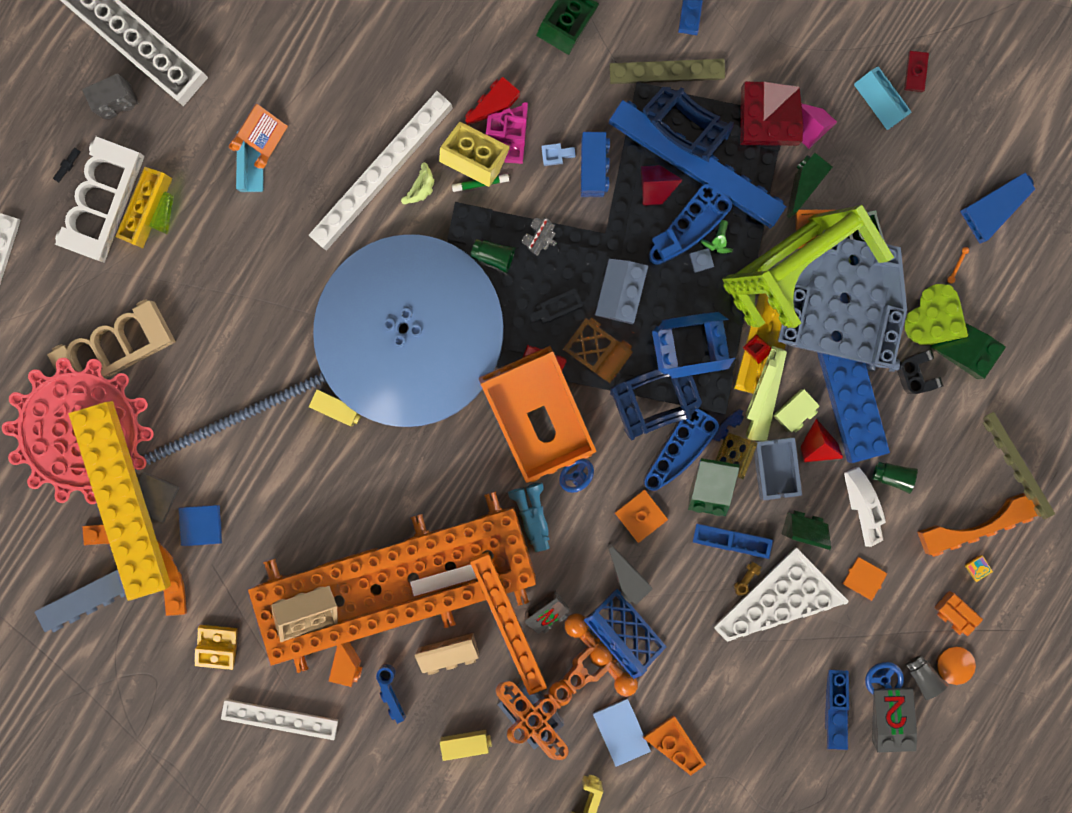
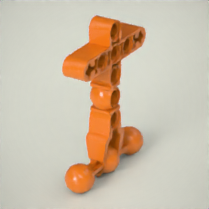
[496,613,638,760]

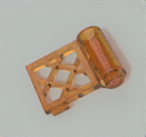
[563,317,633,383]

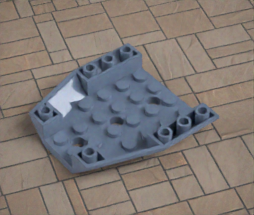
[778,230,907,368]

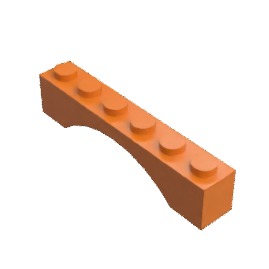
[917,493,1038,557]

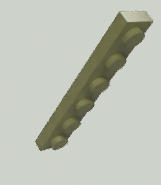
[609,59,725,84]
[983,412,1055,520]

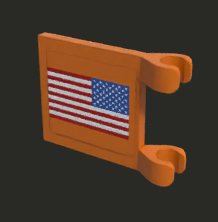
[229,104,288,169]

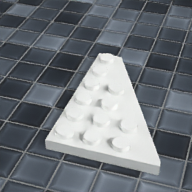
[713,547,849,642]

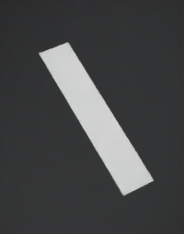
[410,565,477,596]

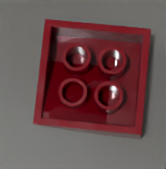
[740,81,803,146]

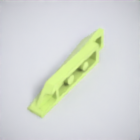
[746,346,787,441]

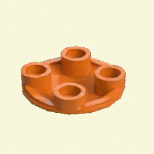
[937,647,976,685]

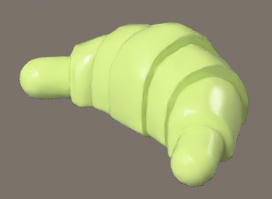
[401,162,435,204]

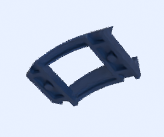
[643,87,734,162]
[610,366,702,441]

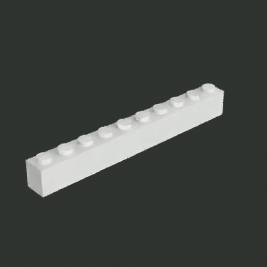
[309,91,453,251]

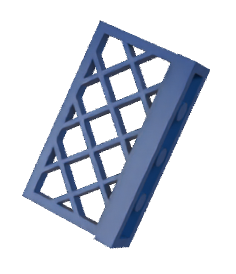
[584,589,666,679]

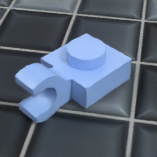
[541,143,576,166]

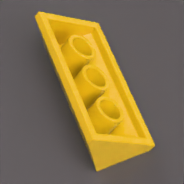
[115,167,173,248]

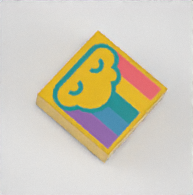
[965,555,993,582]

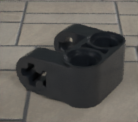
[897,350,944,394]

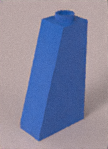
[960,172,1035,244]

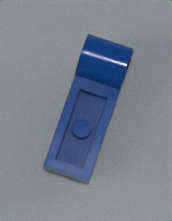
[376,664,406,724]

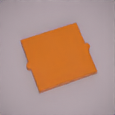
[842,557,887,601]

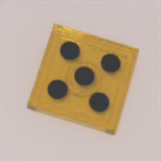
[715,432,758,479]

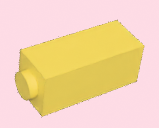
[309,390,361,426]
[440,730,492,761]

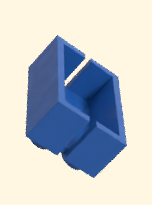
[581,132,610,197]

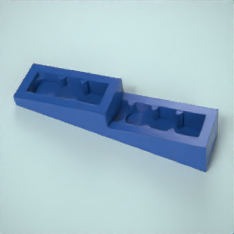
[693,524,774,559]

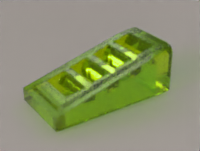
[149,192,173,234]

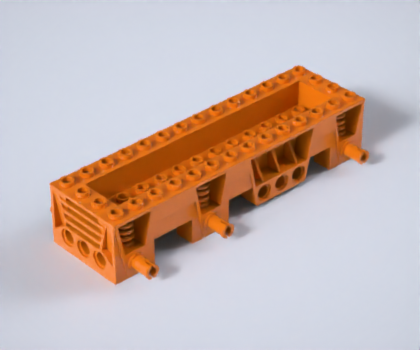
[248,491,536,673]

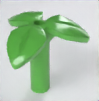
[701,220,733,253]

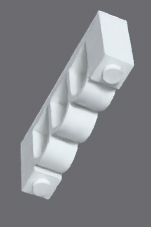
[55,137,145,263]

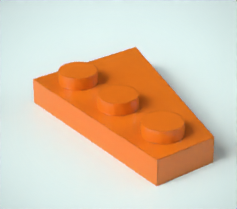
[642,715,706,776]

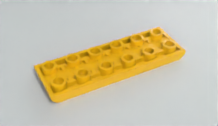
[734,293,786,394]

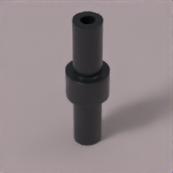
[53,147,81,183]

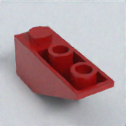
[465,77,520,126]

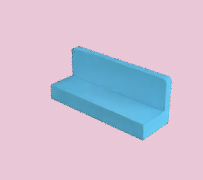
[854,66,912,130]
[236,131,264,192]

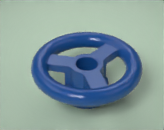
[559,459,594,493]
[865,662,904,694]

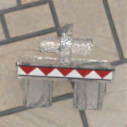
[522,217,556,256]

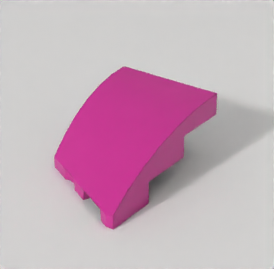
[486,102,528,164]

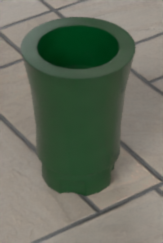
[471,239,515,273]
[873,461,918,494]

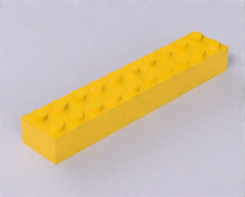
[68,401,171,601]

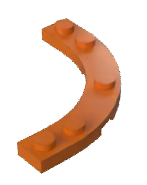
[82,524,187,616]

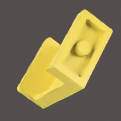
[571,775,603,813]

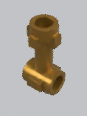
[733,561,762,596]

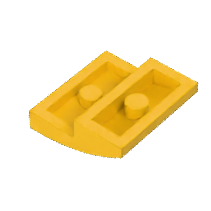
[195,625,238,670]

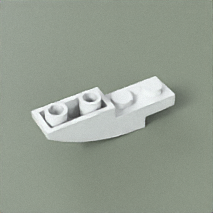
[844,467,886,547]

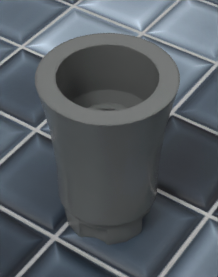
[906,655,948,700]

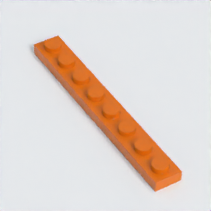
[470,552,547,695]

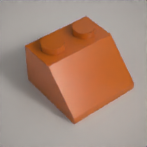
[328,642,363,687]

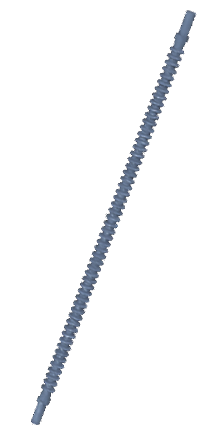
[135,372,326,471]

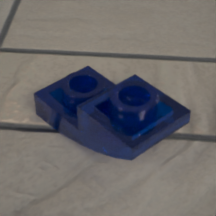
[712,409,744,442]

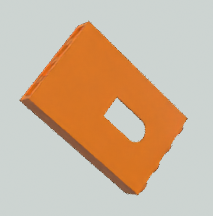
[479,346,597,483]

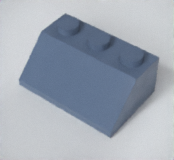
[595,259,648,324]

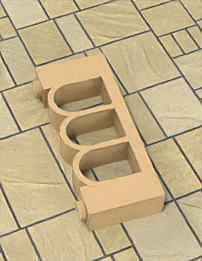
[47,299,176,379]

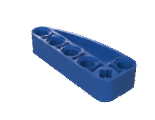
[649,184,732,265]
[643,409,719,491]

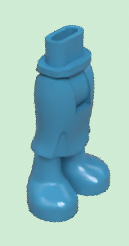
[508,483,550,552]

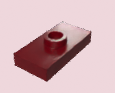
[904,51,929,92]

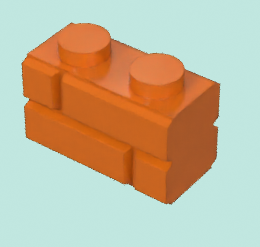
[935,591,983,636]

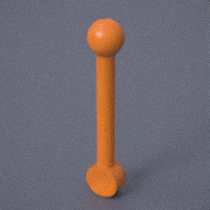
[947,247,969,284]

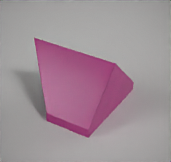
[801,103,837,149]

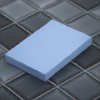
[593,698,651,767]

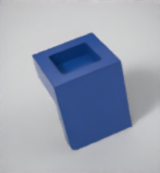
[652,228,682,260]

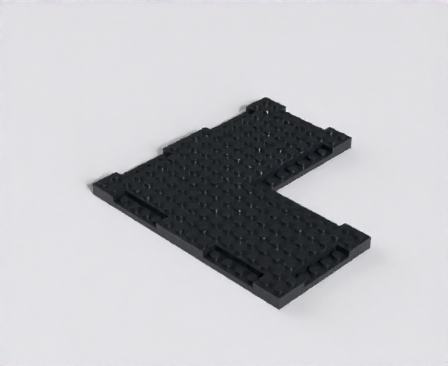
[447,82,781,414]

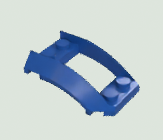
[652,312,735,379]

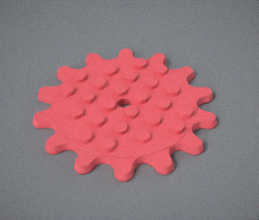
[2,357,154,504]

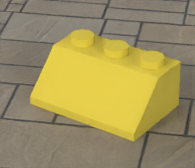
[439,121,510,187]

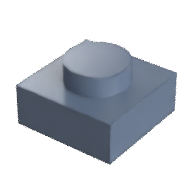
[689,248,714,273]

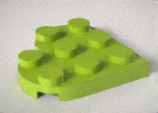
[905,284,968,345]

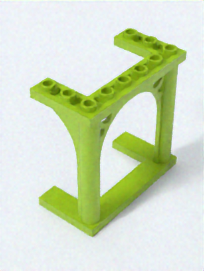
[722,205,894,328]

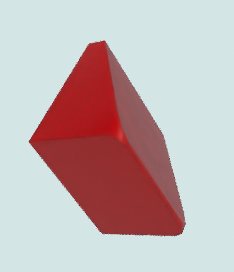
[743,334,771,364]

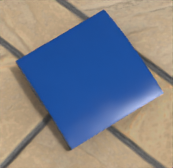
[179,505,222,546]

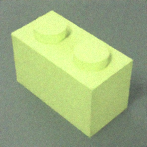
[773,389,820,432]

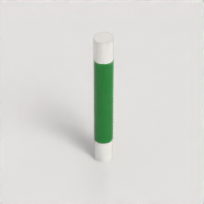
[452,174,509,192]

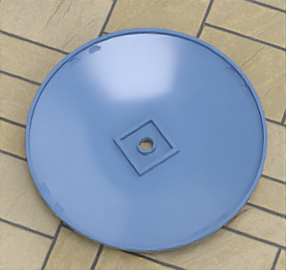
[313,235,504,427]

